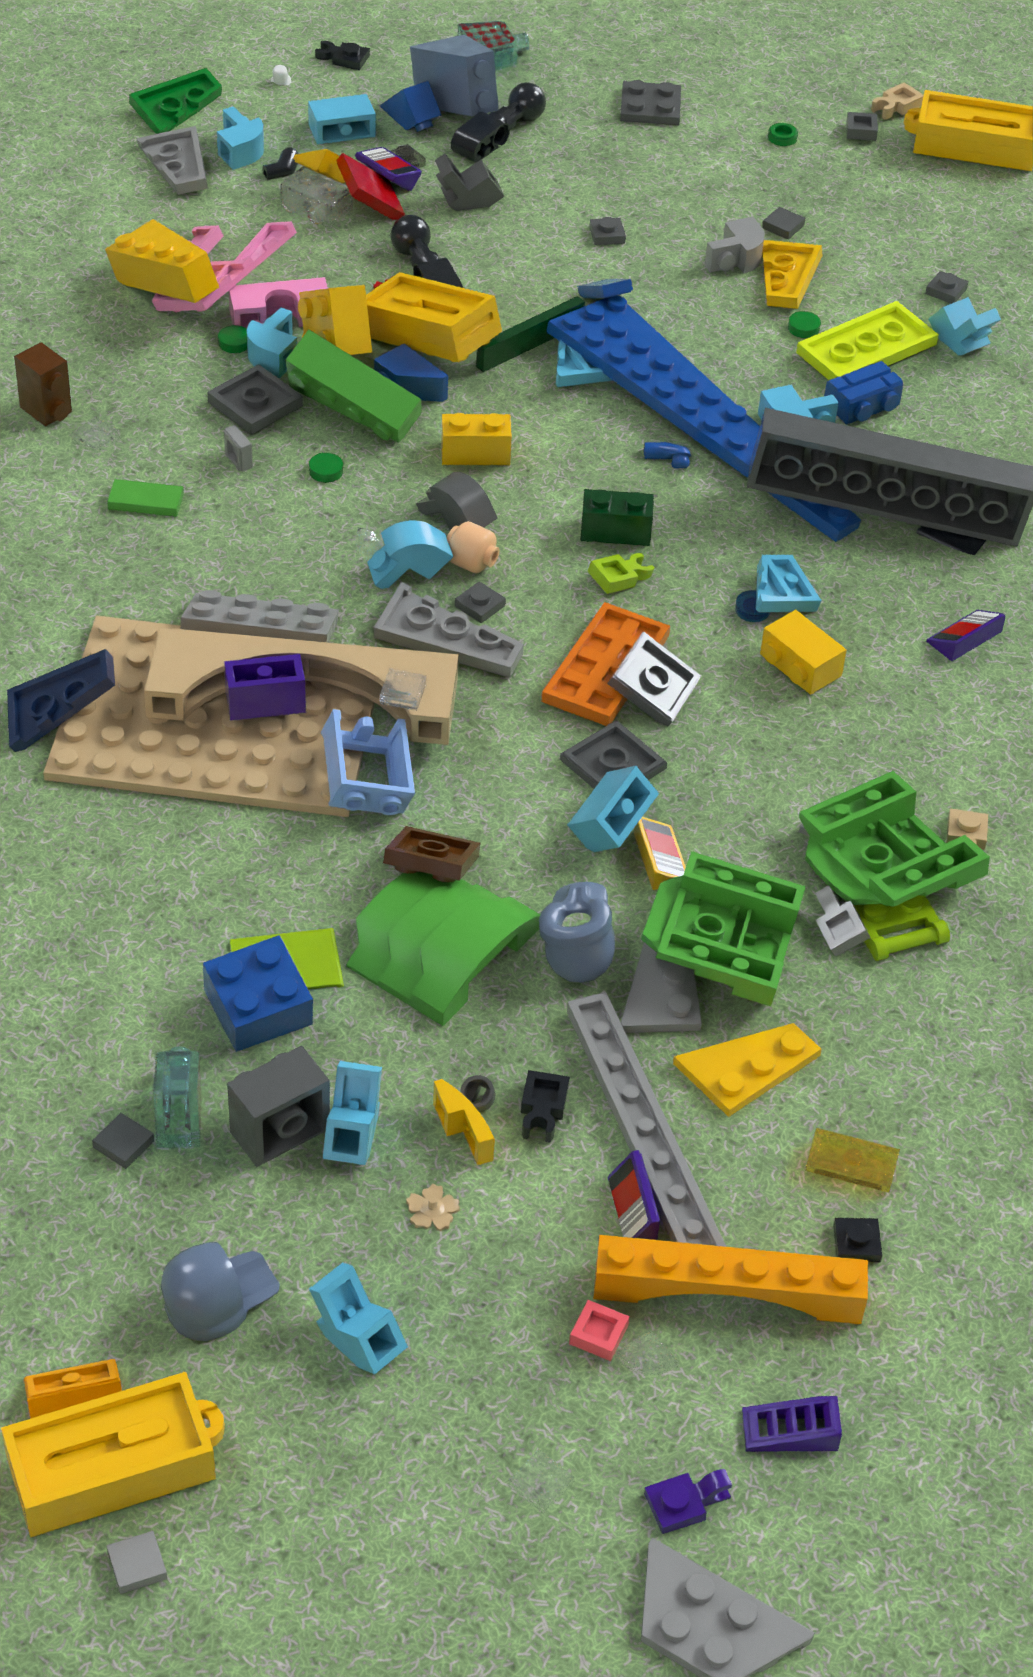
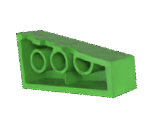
[285,329,422,443]

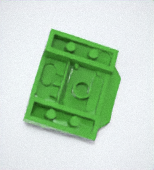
[799,771,990,907]
[641,851,806,1006]
[346,872,540,1026]

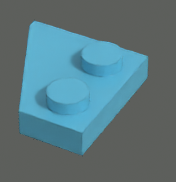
[556,340,613,387]
[756,555,822,612]

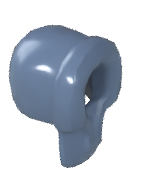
[539,882,615,983]
[160,1242,280,1341]

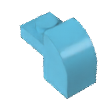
[217,106,264,170]
[928,297,1001,355]
[247,307,297,378]
[758,385,838,423]
[367,520,453,589]
[323,1061,382,1165]
[309,1262,408,1374]

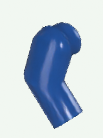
[644,442,691,468]

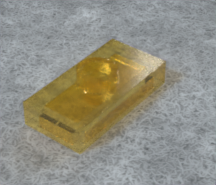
[805,1128,900,1193]

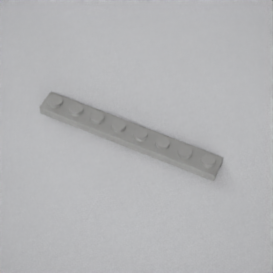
[567,992,726,1247]

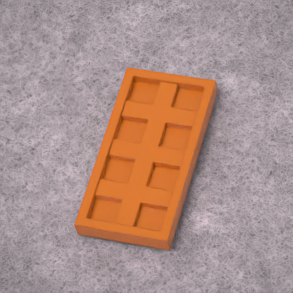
[541,602,670,726]

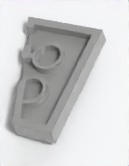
[136,126,208,195]
[621,943,702,1033]

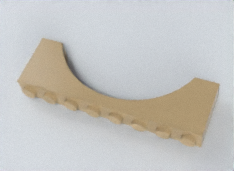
[144,627,459,745]

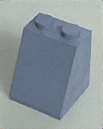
[410,35,499,116]

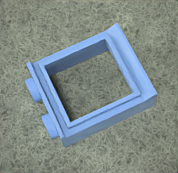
[321,709,415,815]

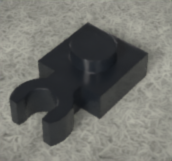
[315,41,370,70]
[521,1070,570,1143]

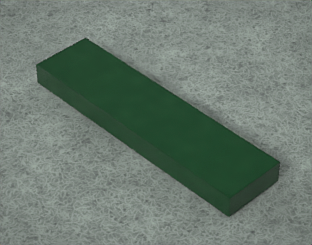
[476,296,585,372]

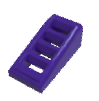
[742,1396,842,1452]

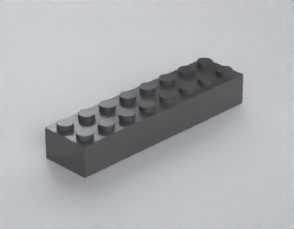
[747,408,1033,546]

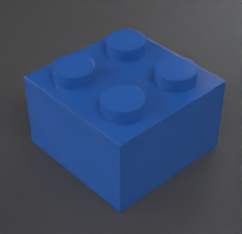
[203,935,313,1052]

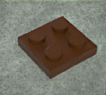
[383,826,481,882]

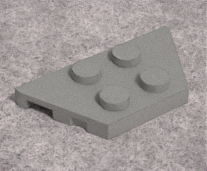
[641,1537,815,1677]

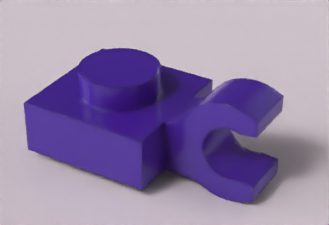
[644,1469,732,1534]

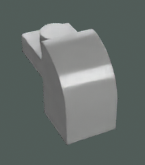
[705,216,764,274]

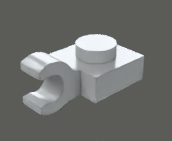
[815,885,871,956]

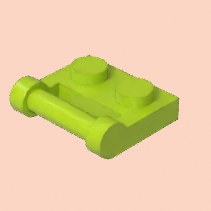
[854,895,950,961]

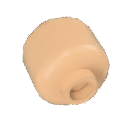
[447,521,500,574]

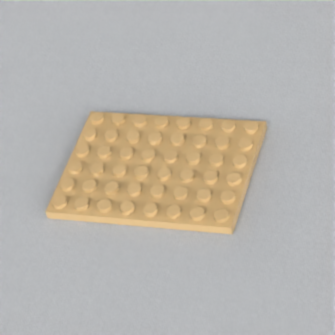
[43,616,375,817]

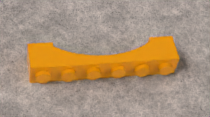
[593,1235,868,1324]

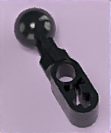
[451,82,546,163]
[390,215,463,288]

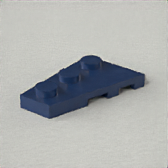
[7,649,115,752]

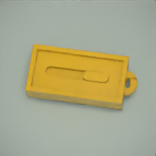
[904,90,1033,172]
[366,272,502,362]
[1,1372,225,1538]

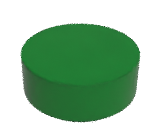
[768,123,798,146]
[788,311,821,338]
[218,325,247,353]
[309,453,343,483]

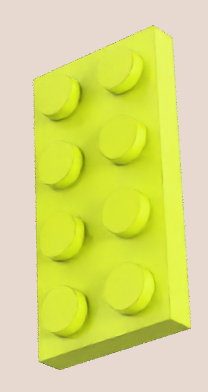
[796,301,939,380]

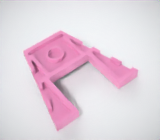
[152,221,297,313]

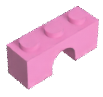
[228,277,328,328]

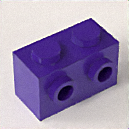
[224,654,306,721]

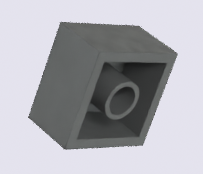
[227,1045,330,1167]

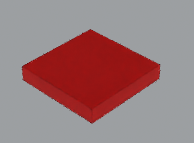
[336,153,405,220]

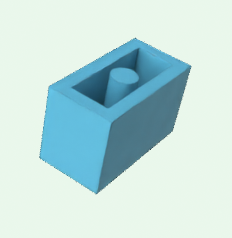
[308,94,376,144]
[567,766,659,852]

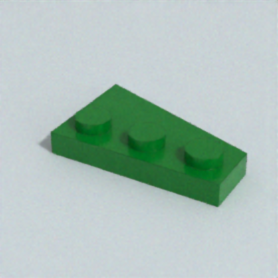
[129,68,222,134]

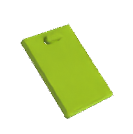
[230,928,344,990]

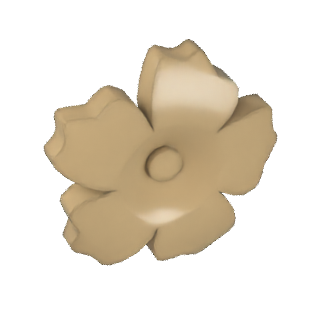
[406,1184,460,1231]

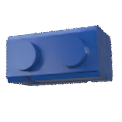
[824,361,903,425]

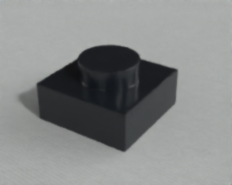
[833,1218,882,1262]

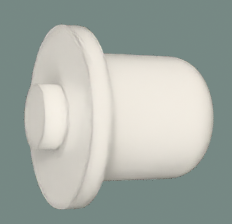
[271,65,291,85]

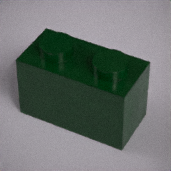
[580,489,654,546]

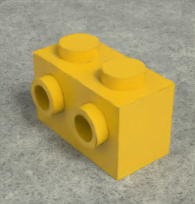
[441,413,512,465]
[760,609,847,695]

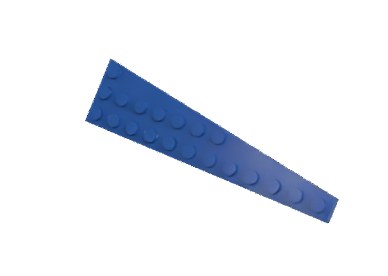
[547,295,861,542]

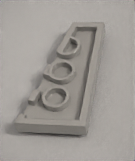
[374,582,524,678]

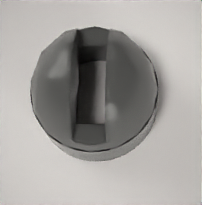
[460,1075,496,1112]

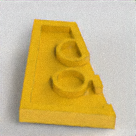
[762,240,823,309]
[673,1023,822,1117]

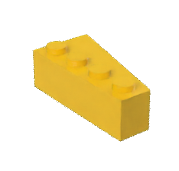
[105,219,219,303]

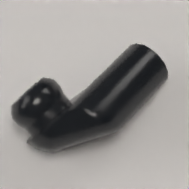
[262,147,299,180]

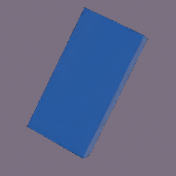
[577,279,633,298]

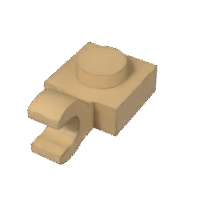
[946,808,988,850]

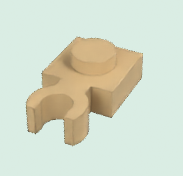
[871,82,924,120]

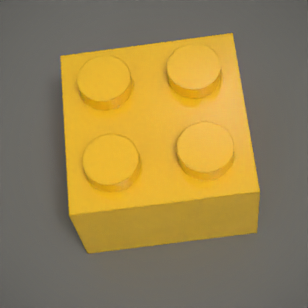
[298,285,372,355]

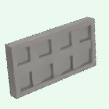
[180,590,339,643]

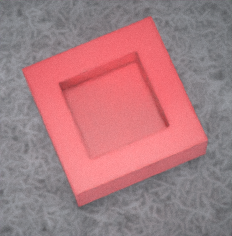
[569,1300,630,1361]

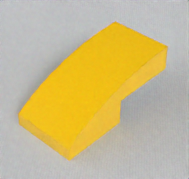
[433,1079,495,1165]

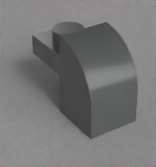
[435,153,505,211]
[416,472,498,530]

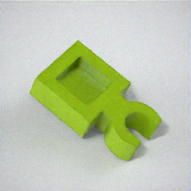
[587,553,655,594]

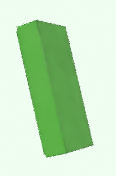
[107,479,184,517]

